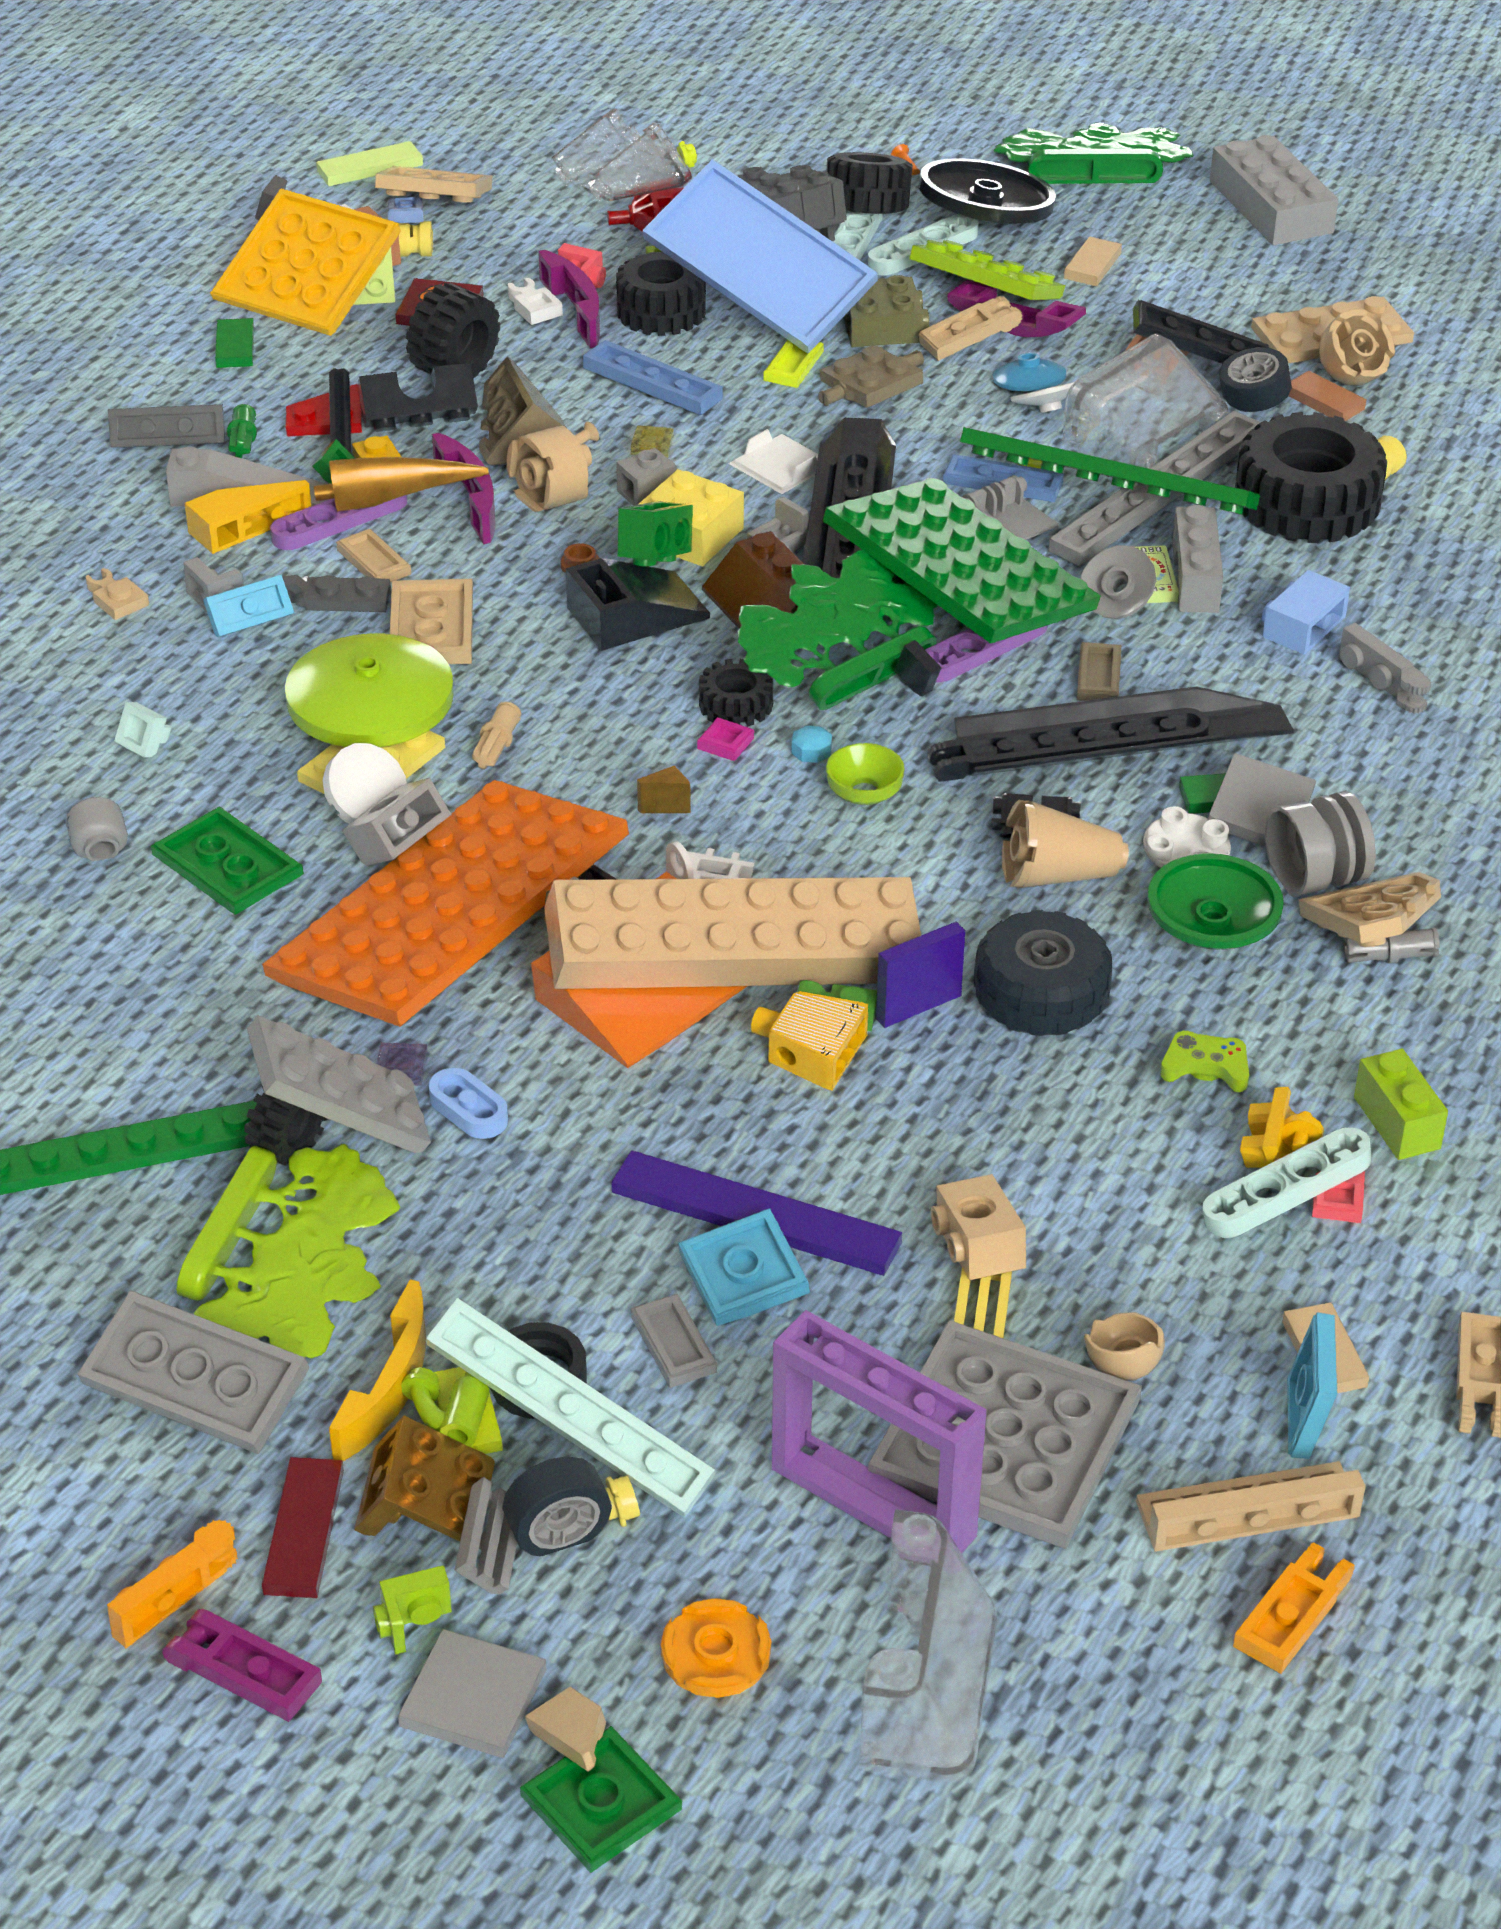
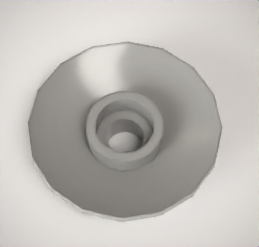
[1080,545,1156,620]

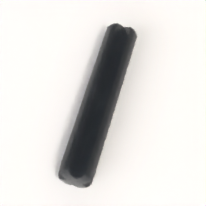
[329,368,352,455]

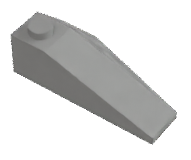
[166,447,326,506]

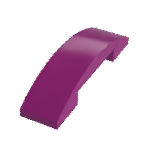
[538,250,600,348]
[947,280,1086,337]
[432,433,495,544]

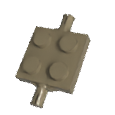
[818,346,924,408]

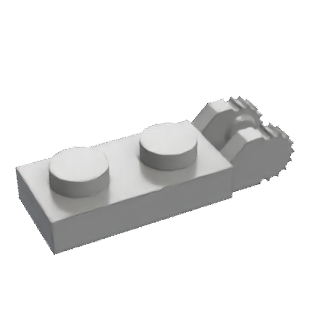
[1338,623,1432,714]

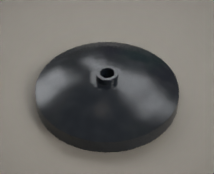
[918,159,1056,224]

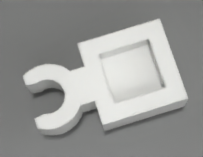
[508,278,563,325]

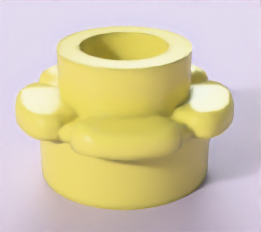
[605,1475,640,1527]

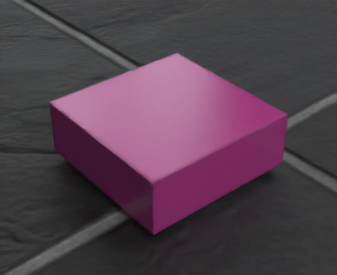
[697,717,754,761]

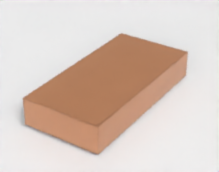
[1288,371,1367,421]

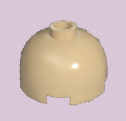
[1319,309,1395,385]

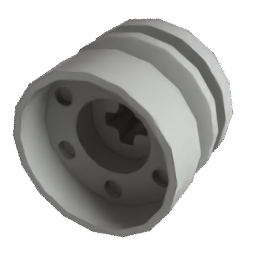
[1265,790,1376,897]

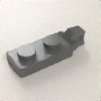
[282,575,391,612]

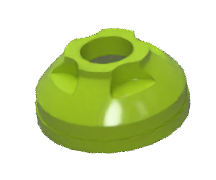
[826,743,905,805]

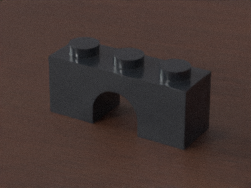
[357,362,478,432]

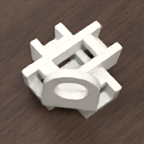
[666,841,755,879]

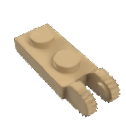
[918,296,1023,361]
[1456,1312,1501,1438]

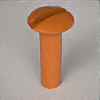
[891,144,920,175]

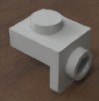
[747,496,809,552]

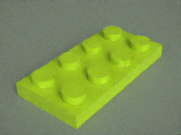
[909,240,1066,300]

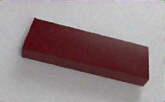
[262,1457,344,1598]

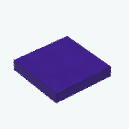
[876,921,966,1028]

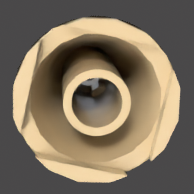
[1002,800,1129,888]

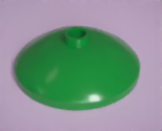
[1147,853,1284,950]

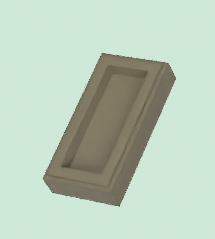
[1077,642,1122,701]

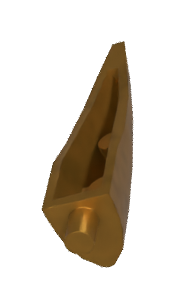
[314,457,489,512]

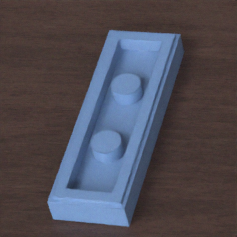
[388,196,424,223]
[943,454,1064,502]

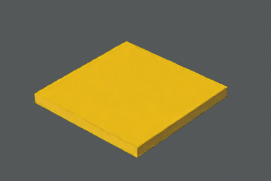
[210,188,401,336]

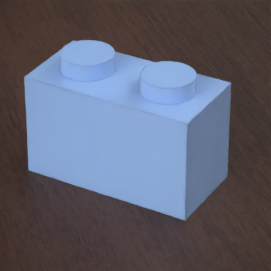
[1261,570,1350,655]

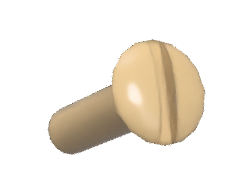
[575,422,599,444]

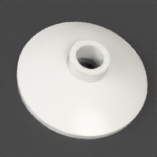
[1010,380,1084,413]

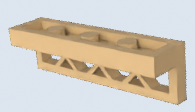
[1136,1461,1366,1552]

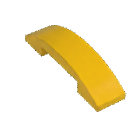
[329,1279,426,1461]

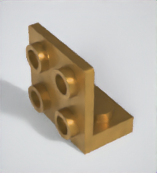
[354,1415,495,1542]

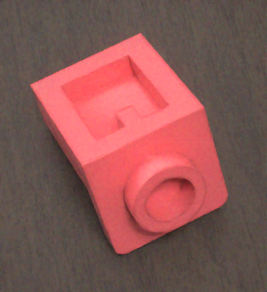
[558,243,606,288]

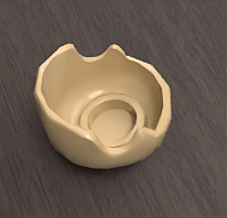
[1084,1312,1165,1381]

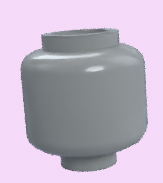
[66,797,128,861]

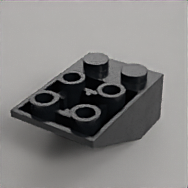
[565,558,710,651]

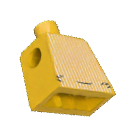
[751,991,868,1091]

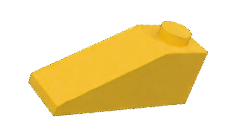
[184,480,311,554]

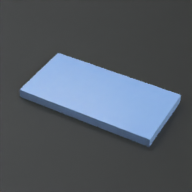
[642,159,878,354]

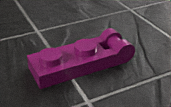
[162,1609,322,1722]

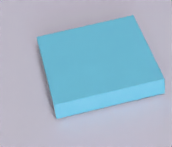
[678,1208,810,1326]
[1287,1312,1337,1459]

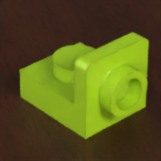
[373,1565,452,1655]

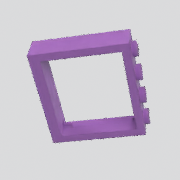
[772,1310,987,1571]

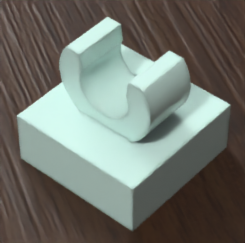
[114,702,172,758]

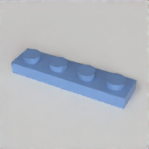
[583,340,723,415]

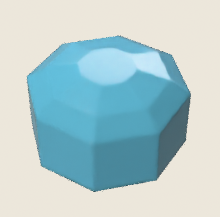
[792,725,832,763]

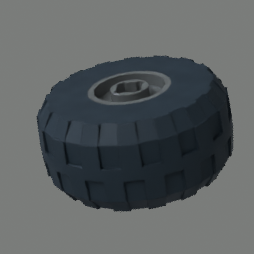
[974,910,1112,1036]

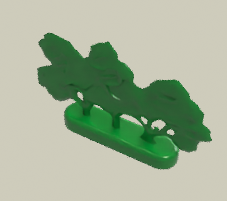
[993,122,1194,184]
[737,550,938,711]

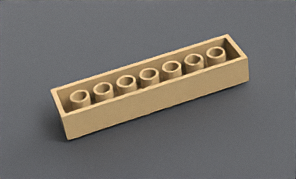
[544,877,921,989]

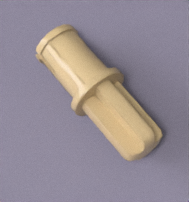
[472,702,521,769]

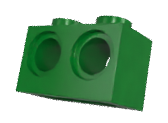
[617,501,693,566]

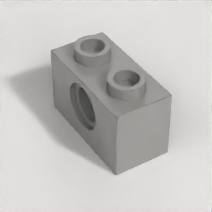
[342,777,451,866]

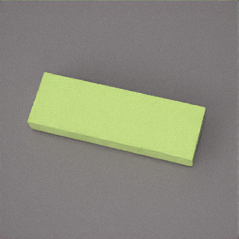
[316,141,423,186]

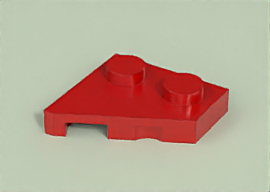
[286,384,362,436]

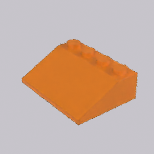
[531,871,747,1068]

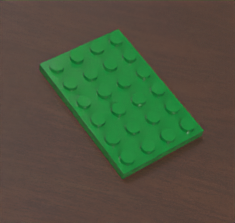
[823,478,1101,644]

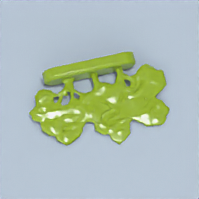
[176,1144,400,1359]

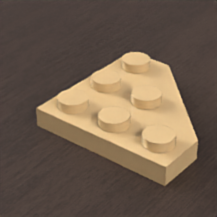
[1298,872,1441,947]

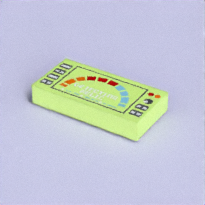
[1135,546,1179,603]

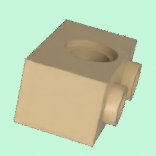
[931,1174,1026,1280]

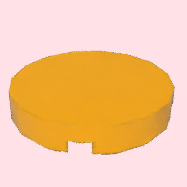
[660,1598,772,1698]

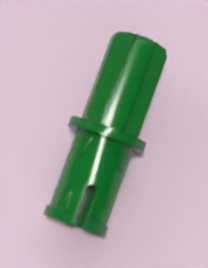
[227,404,257,458]

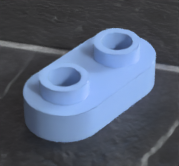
[429,1068,508,1139]

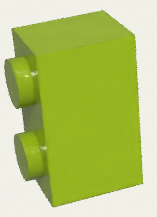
[1354,1048,1448,1160]

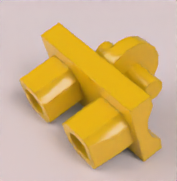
[1240,1087,1324,1168]

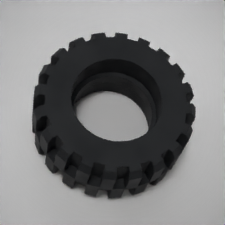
[1235,412,1387,543]

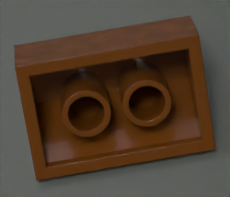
[702,531,805,629]

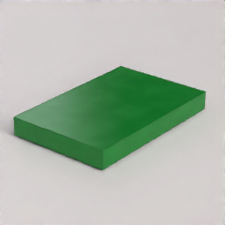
[151,806,304,915]

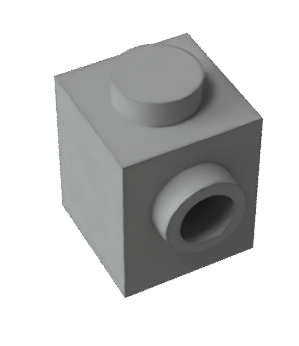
[617,448,677,506]

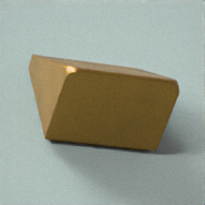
[637,765,691,814]

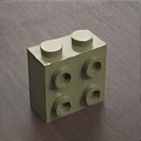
[843,275,929,347]

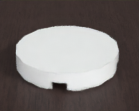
[322,743,407,824]

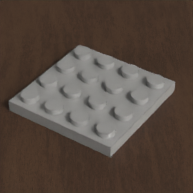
[868,1320,1142,1549]

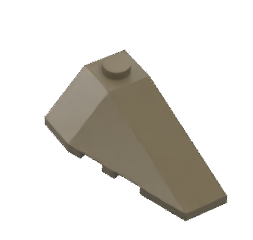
[479,356,567,465]

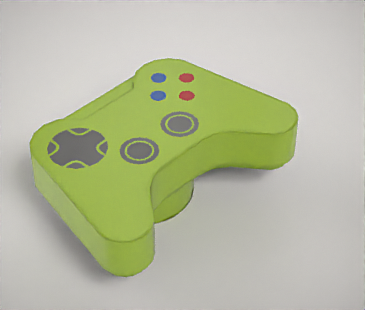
[1160,1030,1249,1092]

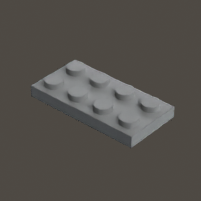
[247,1015,431,1153]
[77,1290,310,1454]

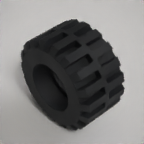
[826,152,913,214]
[616,252,706,336]
[406,283,500,379]

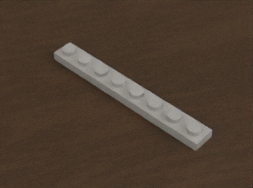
[1049,410,1261,566]

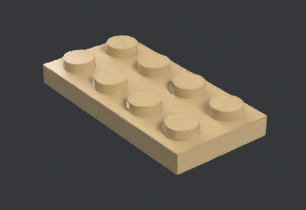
[1251,296,1414,363]

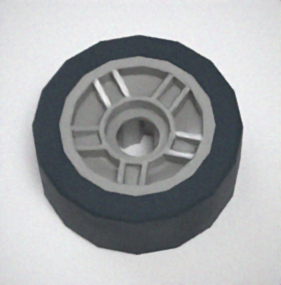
[1219,347,1292,412]
[502,1456,612,1556]

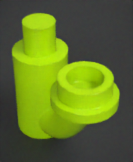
[401,1367,490,1447]

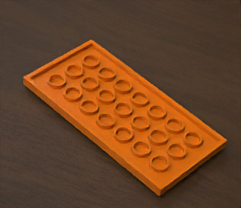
[262,780,629,1027]

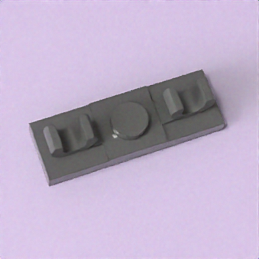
[108,404,225,447]

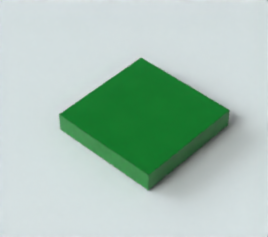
[520,1726,682,1873]

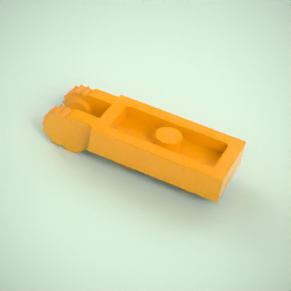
[107,1519,238,1648]
[1233,1542,1355,1674]

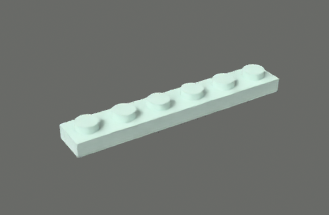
[426,1298,715,1517]

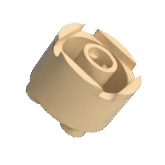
[507,426,592,512]

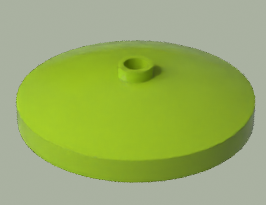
[285,633,454,747]

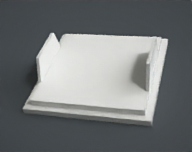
[728,429,818,494]

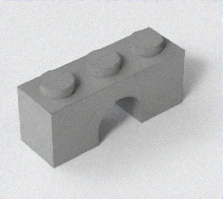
[1172,505,1223,613]

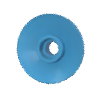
[993,353,1066,391]

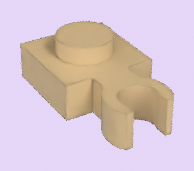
[86,568,149,620]

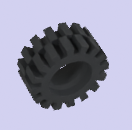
[699,659,774,727]
[244,1086,328,1166]

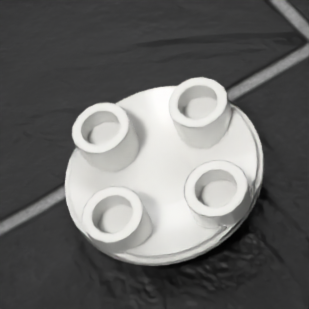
[1143,806,1231,868]

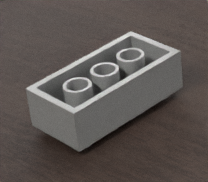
[1210,135,1338,245]

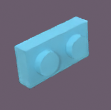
[203,575,294,637]

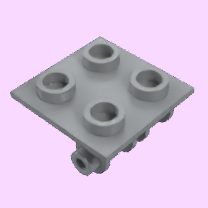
[962,475,1059,540]

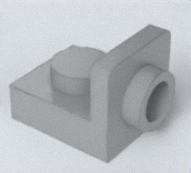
[183,557,244,612]

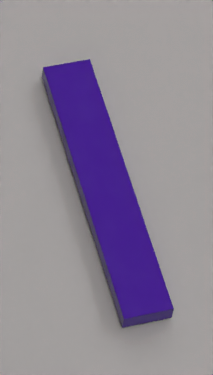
[611,1150,902,1276]

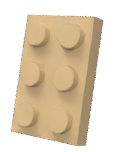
[375,166,492,202]
[390,579,473,664]

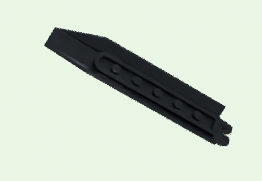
[803,417,896,578]
[927,686,1294,782]

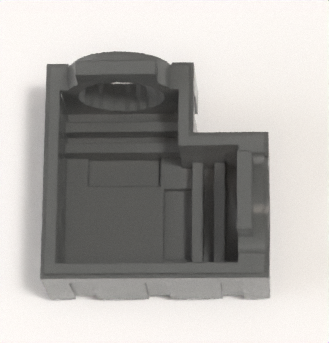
[738,165,847,241]

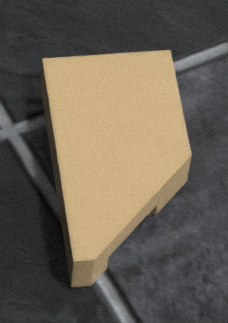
[525,1687,606,1771]

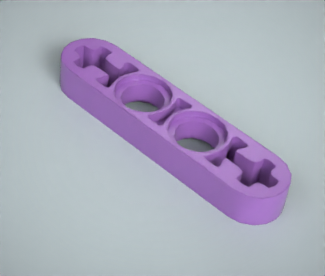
[270,495,407,550]
[925,625,1048,683]

